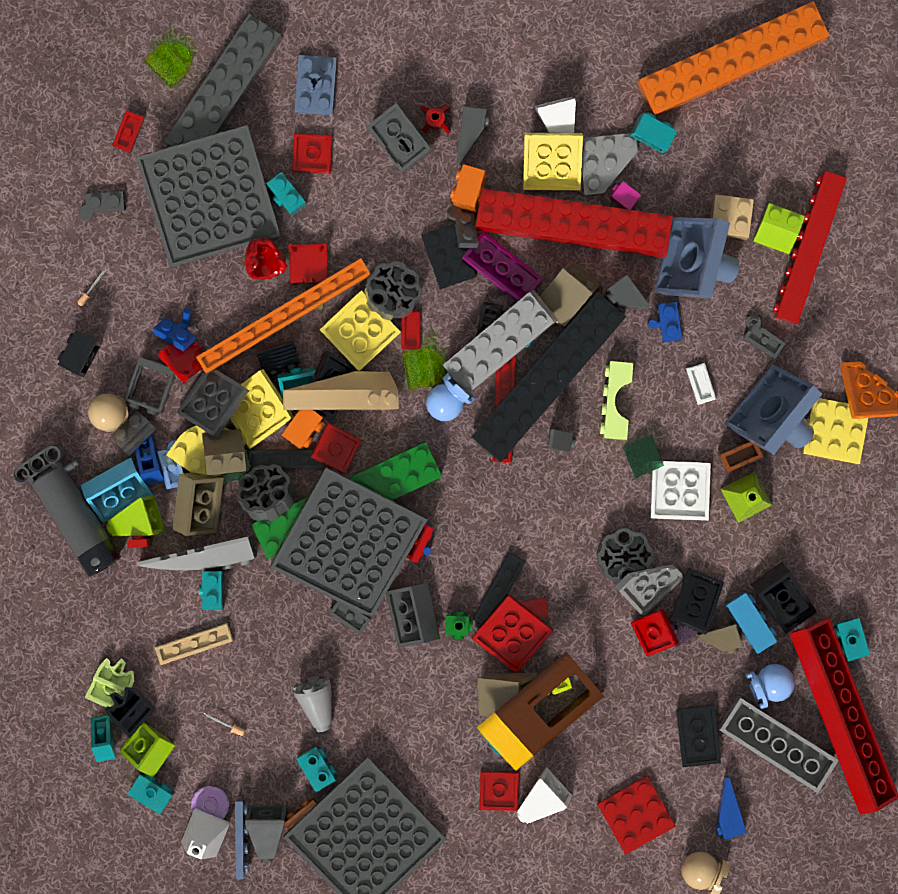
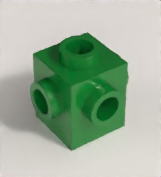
[445,611,473,639]

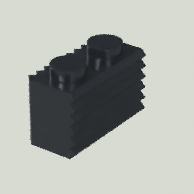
[256,340,300,376]

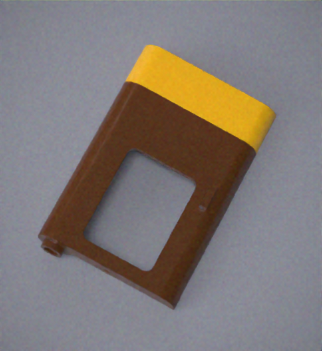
[477,652,604,771]

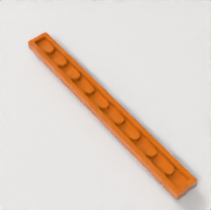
[196,258,371,374]

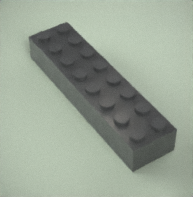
[164,14,283,147]

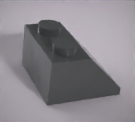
[605,275,650,311]

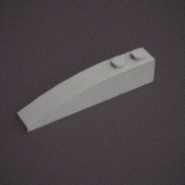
[137,536,256,570]

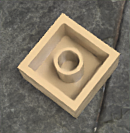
[711,195,754,240]

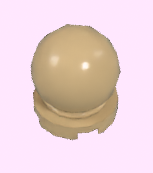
[88,393,129,432]
[681,851,730,894]

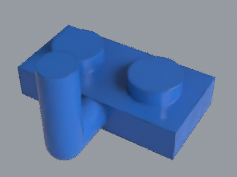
[647,302,682,343]
[153,308,195,352]

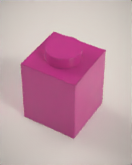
[610,182,641,210]

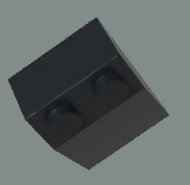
[751,562,817,634]

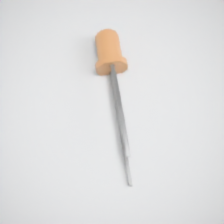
[78,269,107,306]
[204,713,245,736]

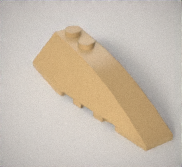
[283,371,399,410]

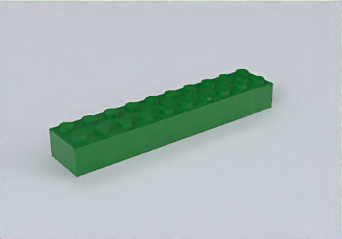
[251,441,442,559]

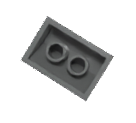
[386,582,440,647]

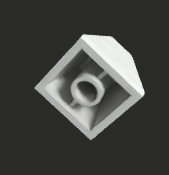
[534,97,576,133]
[517,767,573,824]
[181,808,230,859]

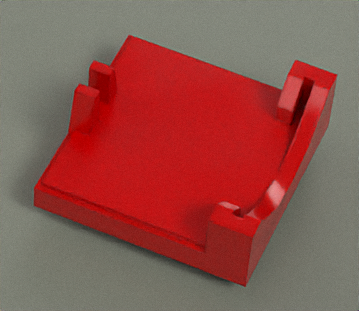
[288,243,328,284]
[158,341,203,383]

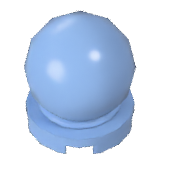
[426,372,475,421]
[746,663,795,710]

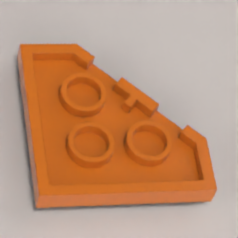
[840,362,898,419]

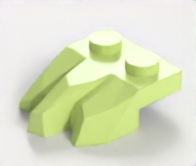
[85,658,134,707]

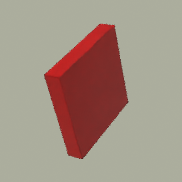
[292,133,332,174]
[310,423,362,474]
[630,609,679,657]
[479,771,519,811]

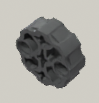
[364,261,422,320]
[236,464,296,521]
[597,528,654,582]

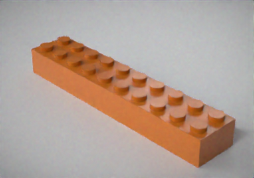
[637,1,829,117]

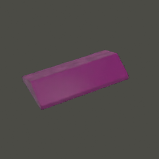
[462,231,543,302]

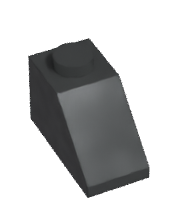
[547,429,576,452]

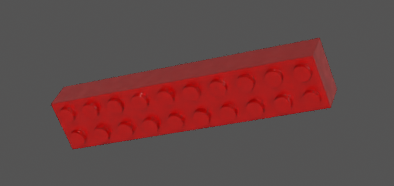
[476,188,673,258]
[790,617,898,815]

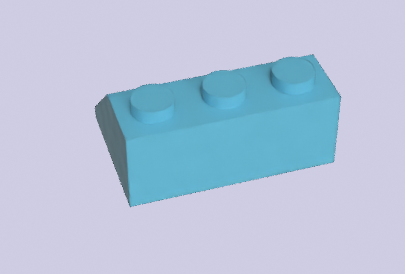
[80,458,153,523]

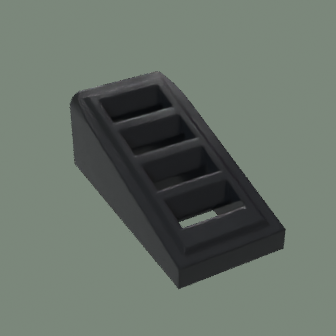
[476,302,503,337]

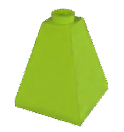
[720,471,772,523]
[106,495,166,536]

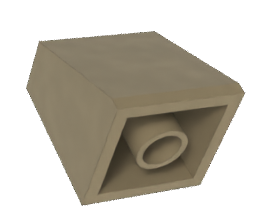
[540,260,600,327]
[202,429,246,475]
[477,673,538,717]

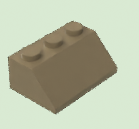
[173,473,224,536]

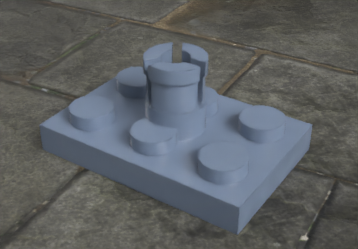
[294,55,337,116]

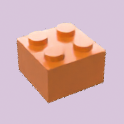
[450,164,487,213]
[282,410,325,449]

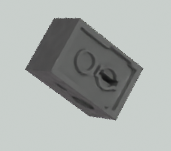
[366,103,436,173]

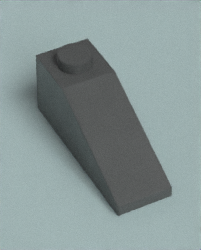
[456,106,490,166]

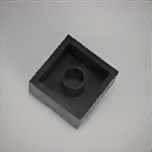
[57,331,102,377]

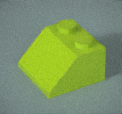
[753,203,805,255]
[119,722,175,777]

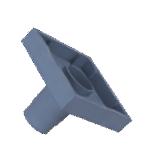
[654,217,739,299]
[725,364,822,455]

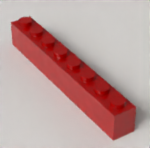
[772,171,847,325]

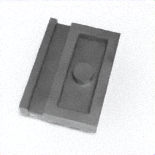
[110,411,156,456]

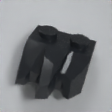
[104,687,156,738]

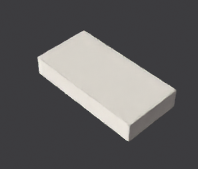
[686,363,716,405]

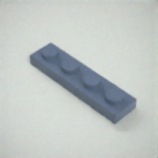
[235,799,249,879]

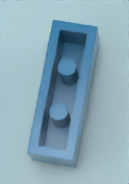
[724,592,777,654]

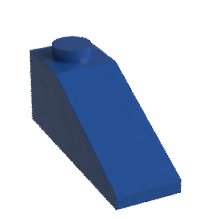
[135,433,164,485]
[715,775,747,840]

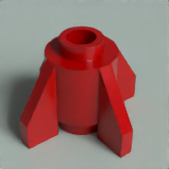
[420,105,450,135]

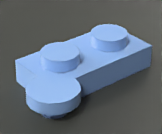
[157,440,183,490]

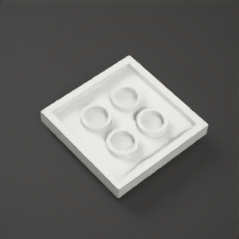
[650,461,711,521]

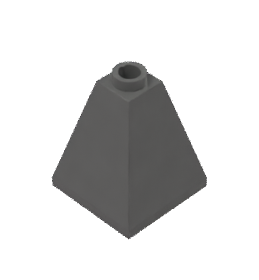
[245,805,287,862]

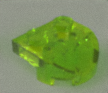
[144,41,192,88]
[402,348,446,390]

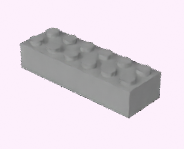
[443,290,558,394]
[717,696,839,793]

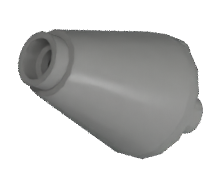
[293,676,332,732]

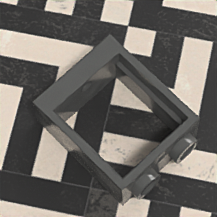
[124,357,176,416]

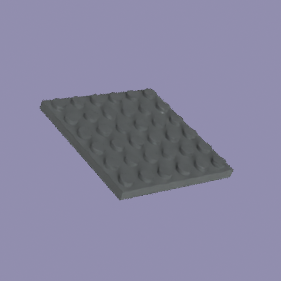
[136,124,281,268]
[270,466,428,618]
[283,756,447,894]

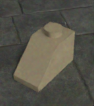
[697,623,742,654]

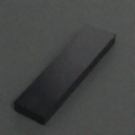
[247,449,324,469]
[472,552,526,624]

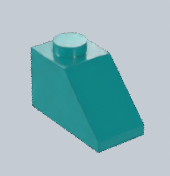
[91,715,116,762]

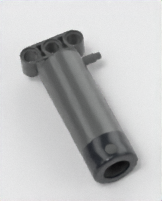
[13,444,121,577]

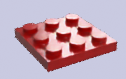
[472,594,553,673]
[597,776,676,855]

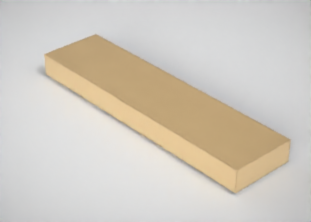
[155,623,234,665]

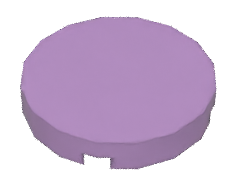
[191,786,230,819]

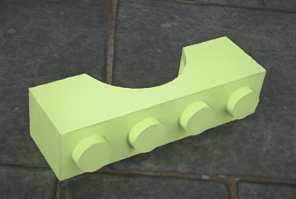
[600,361,633,440]

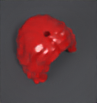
[244,238,288,280]

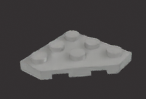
[582,133,638,196]
[615,564,684,617]

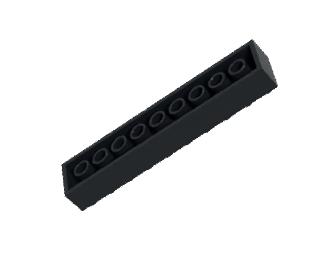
[470,292,626,462]

